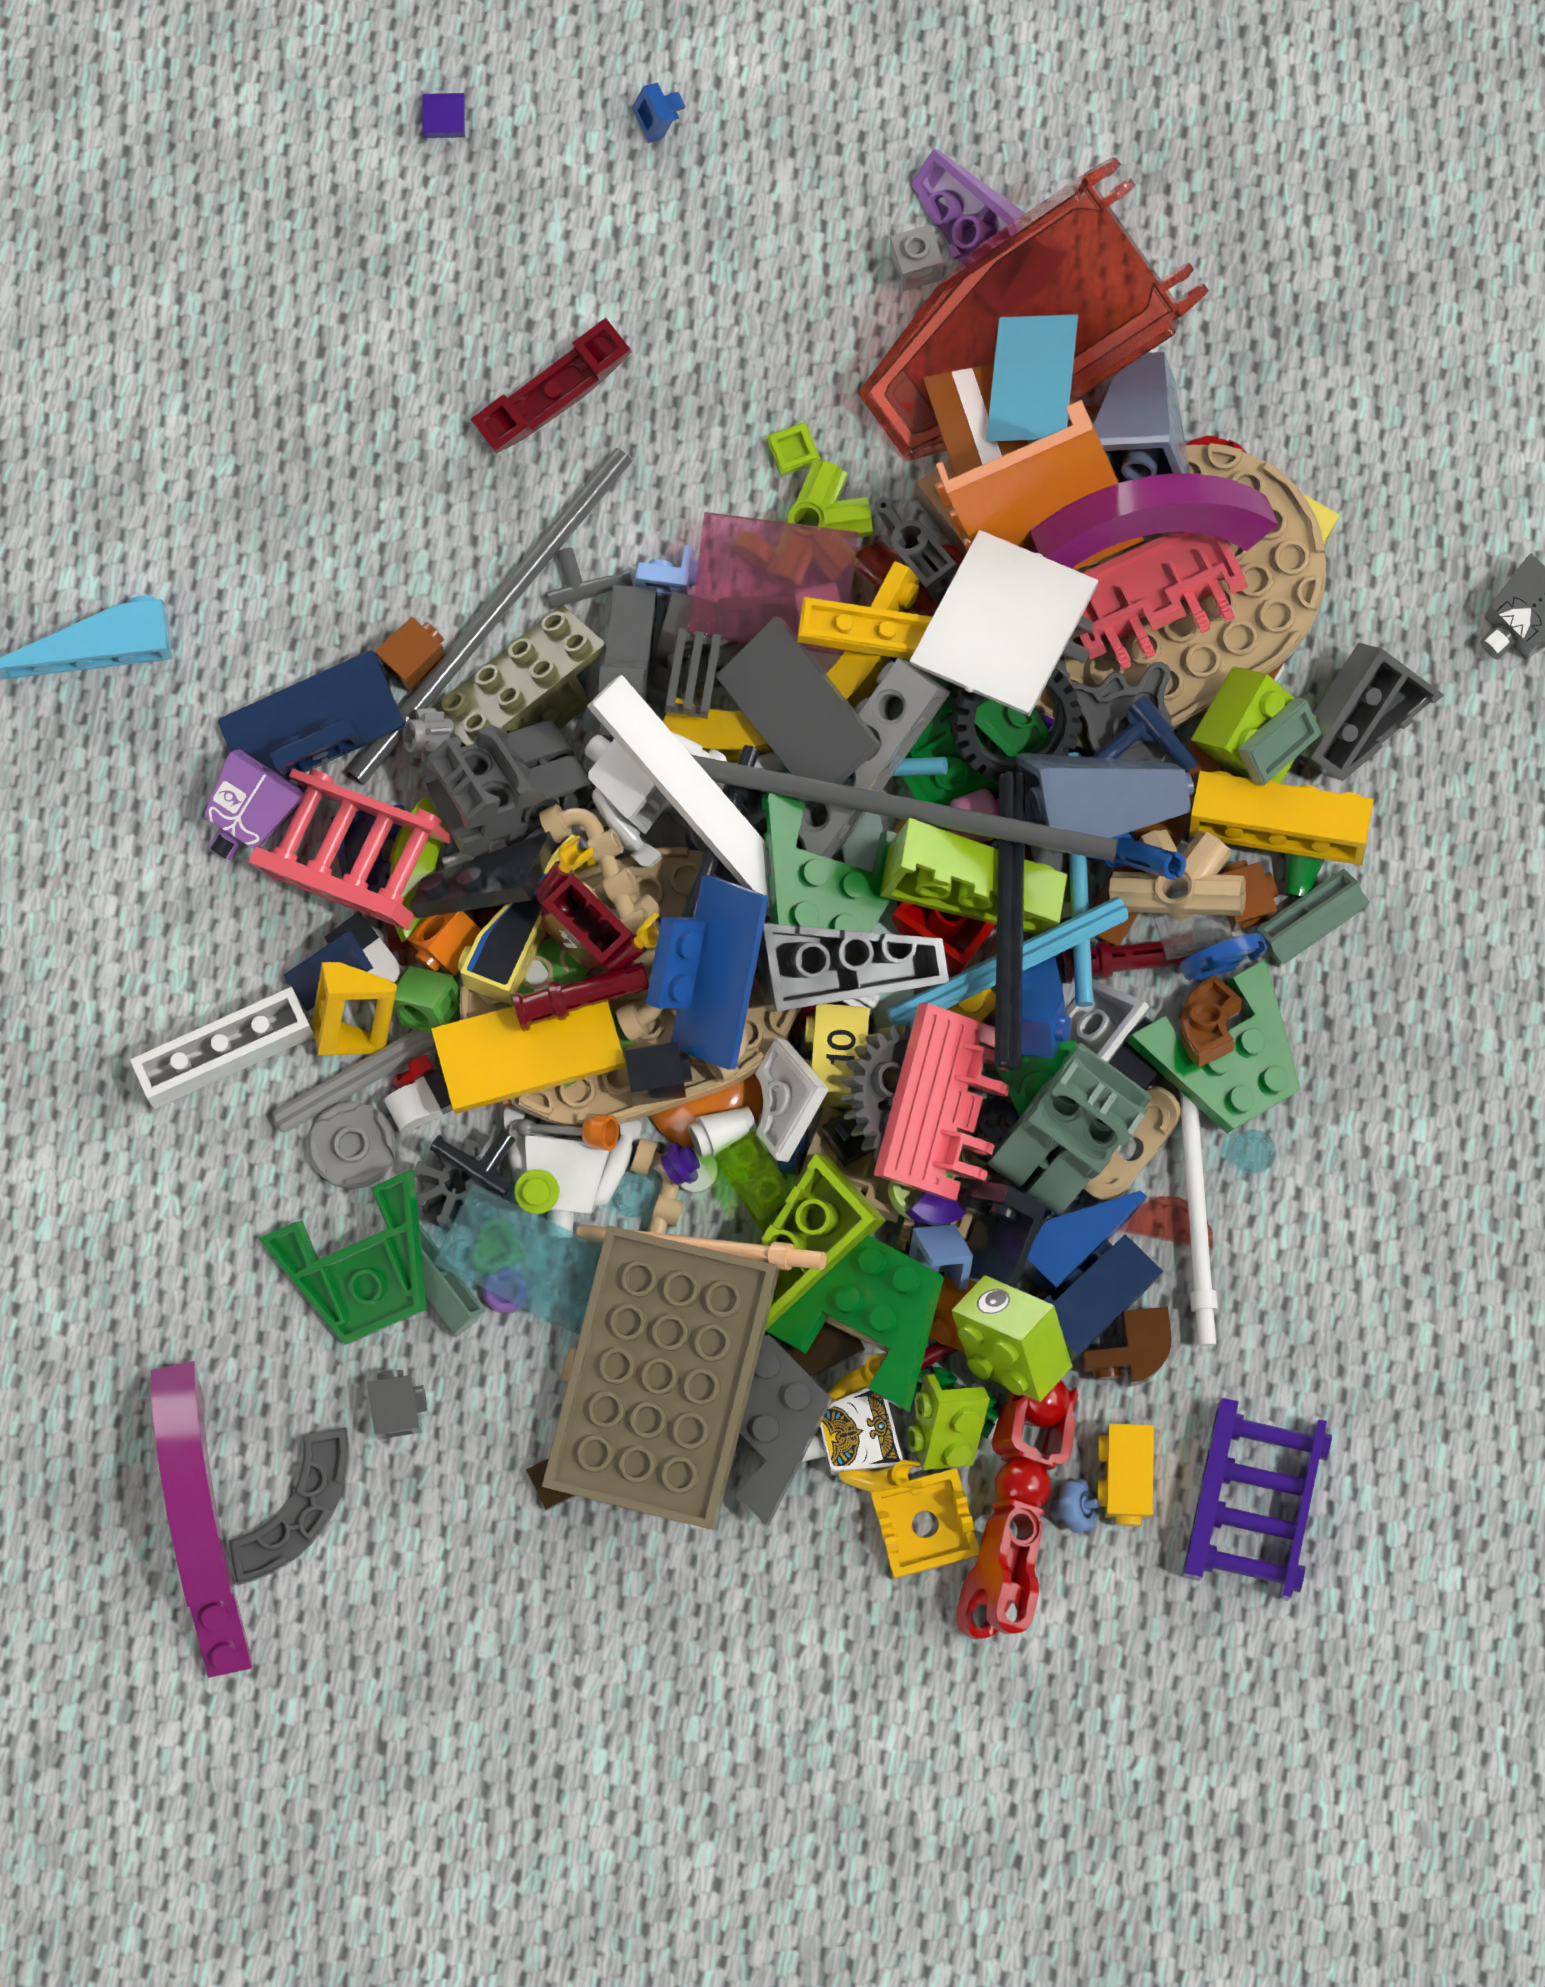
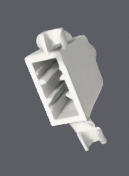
[585,732,727,868]
[503,1105,642,1237]

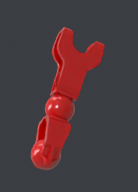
[956,1380,1079,1640]

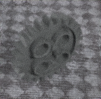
[841,1024,962,1162]

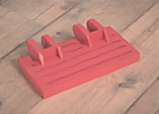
[1079,532,1248,670]
[874,1003,1010,1201]

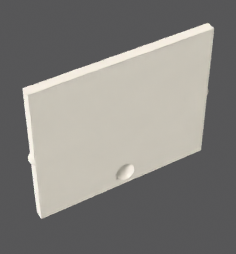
[910,530,1098,716]

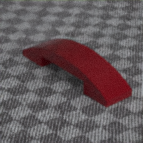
[470,317,632,454]

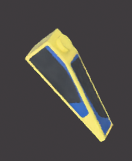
[458,835,582,1006]

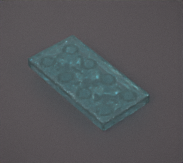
[433,1183,602,1335]

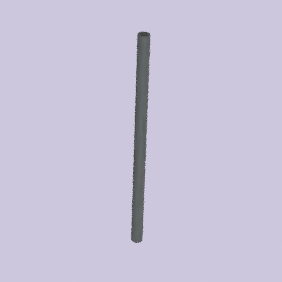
[347,448,632,785]
[691,754,1118,862]

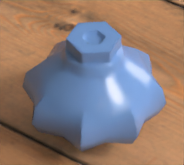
[1050,1479,1099,1534]

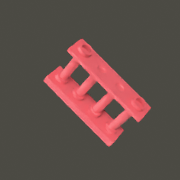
[248,769,452,931]

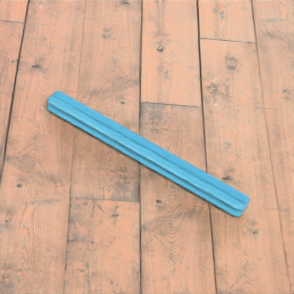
[888,897,1128,1027]

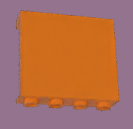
[935,400,1144,570]

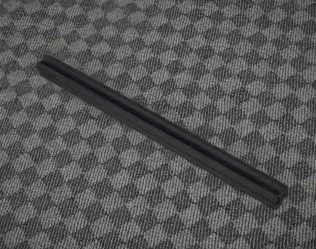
[994,771,1026,1071]

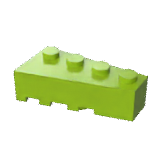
[880,818,1067,935]

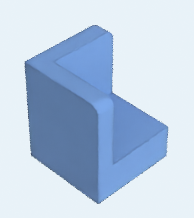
[909,1224,973,1291]

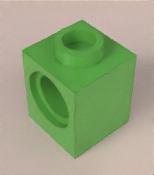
[393,966,460,1033]

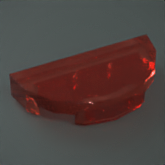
[1125,1196,1213,1250]

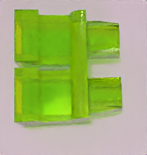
[715,1131,792,1231]

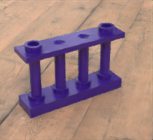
[1182,1398,1332,1601]

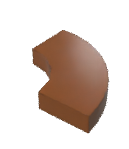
[1180,975,1242,1068]

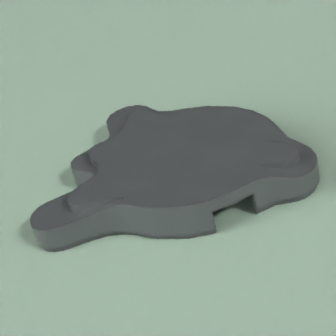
[1071,662,1173,761]

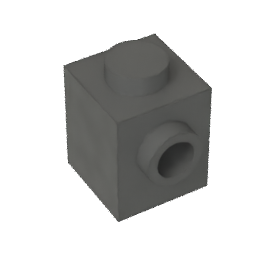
[367,1370,428,1440]

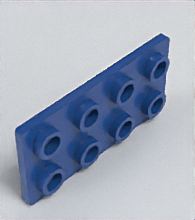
[646,875,768,1070]

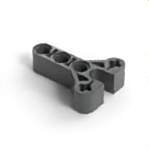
[598,585,657,742]

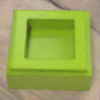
[766,421,821,477]

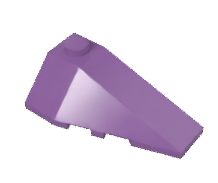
[911,149,1071,316]

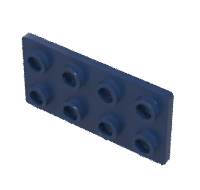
[218,650,405,780]

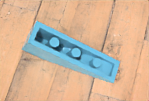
[0,595,172,680]

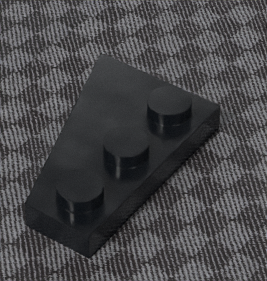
[409,831,557,918]

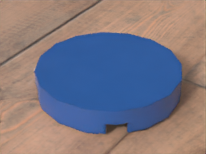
[1180,933,1268,981]

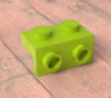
[907,1374,990,1470]

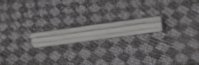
[272,1013,461,1132]

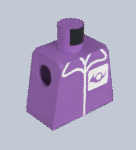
[204,749,305,860]

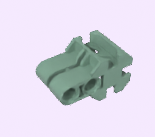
[986,1042,1152,1217]

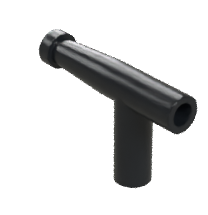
[430,1130,516,1198]

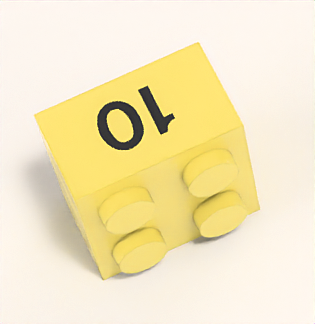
[804,1004,870,1110]

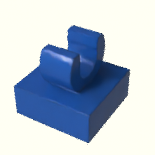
[632,82,686,143]

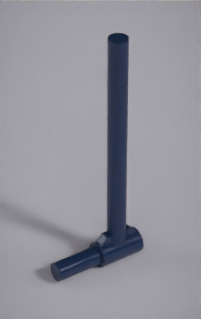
[987,695,1199,849]

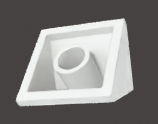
[1065,979,1149,1063]

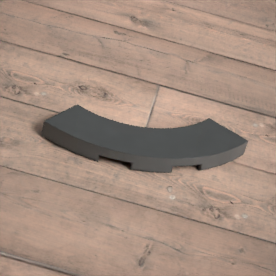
[229,1427,349,1586]

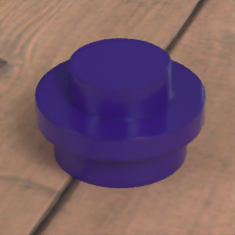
[661,1142,700,1186]

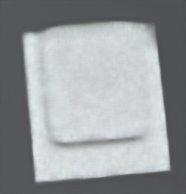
[1152,888,1234,960]

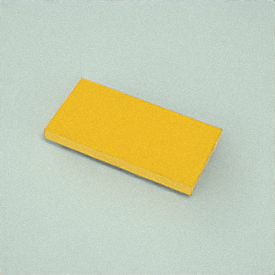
[431,1001,626,1114]

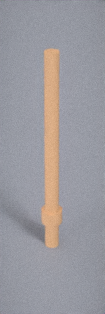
[576,1224,826,1271]

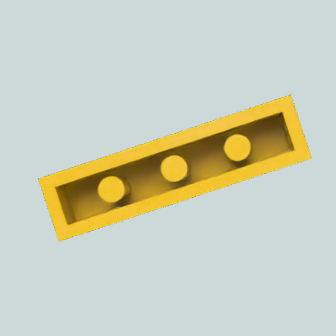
[1189,771,1374,866]

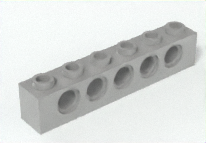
[797,658,951,859]

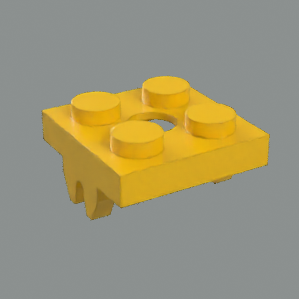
[870,1468,980,1580]

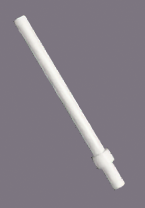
[1179,1090,1218,1346]

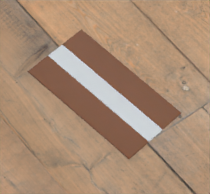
[923,364,1029,477]

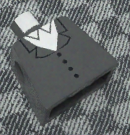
[1480,553,1545,660]

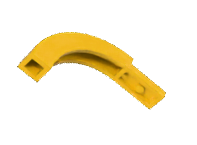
[663,561,920,761]

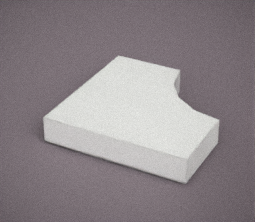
[755,1038,829,1162]

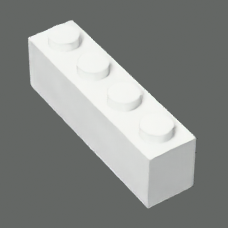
[130,987,314,1109]

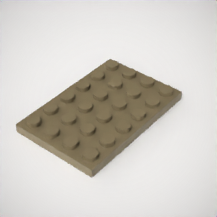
[542,1225,780,1530]

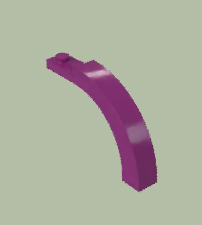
[1028,473,1279,569]
[151,1361,252,1678]

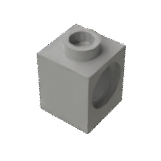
[890,224,943,292]

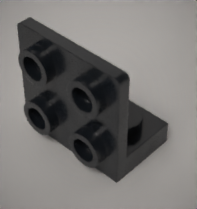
[954,1176,1047,1288]

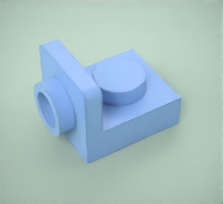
[636,545,701,596]

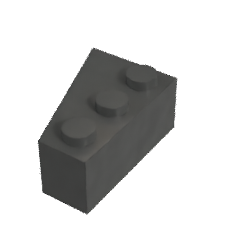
[1297,642,1444,781]

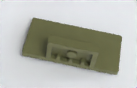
[432,605,606,746]

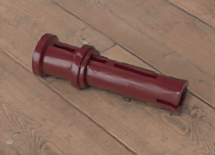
[1060,937,1195,984]
[512,962,649,1032]

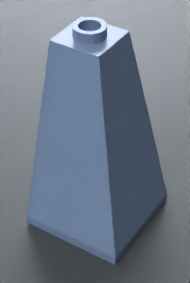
[1093,352,1190,483]
[1015,753,1194,855]

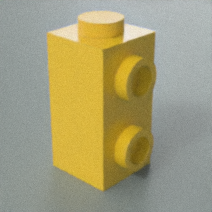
[1097,1424,1154,1527]

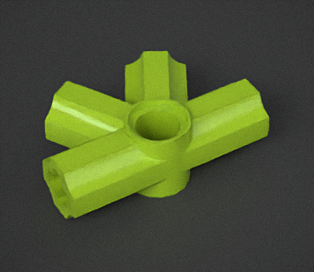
[765,460,873,590]

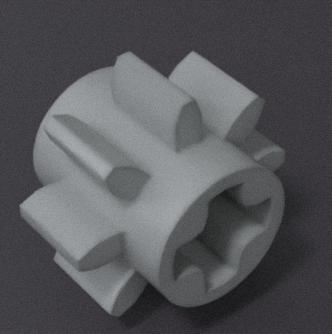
[402,708,455,762]

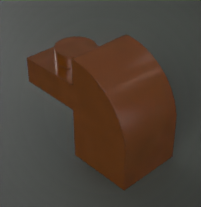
[1081,1307,1172,1387]

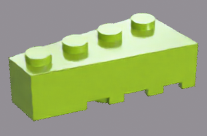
[760,1153,886,1337]

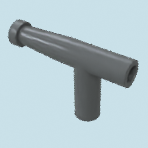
[546,548,633,609]

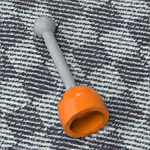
[517,1114,619,1151]

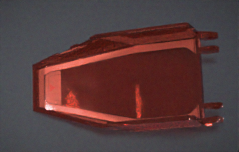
[858,157,1209,461]

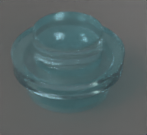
[1231,1130,1276,1174]
[612,1174,656,1218]

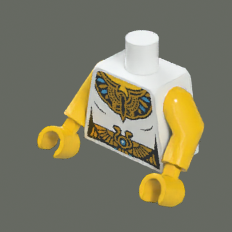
[802,1352,922,1493]

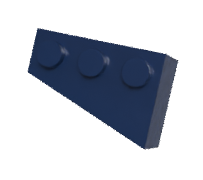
[1043,1234,1163,1363]

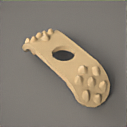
[1083,1086,1181,1201]

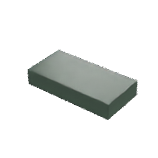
[1238,697,1322,786]

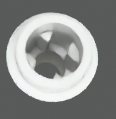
[688,1106,757,1158]

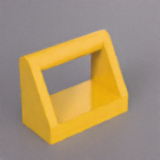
[312,962,397,1055]

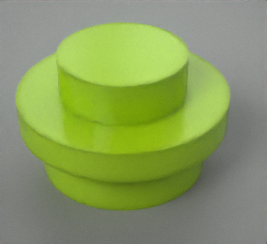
[515,1169,560,1214]

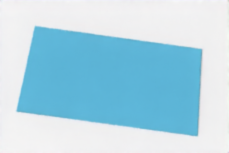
[986,315,1078,441]

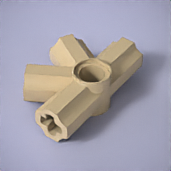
[1109,829,1246,920]

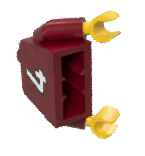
[536,835,659,972]

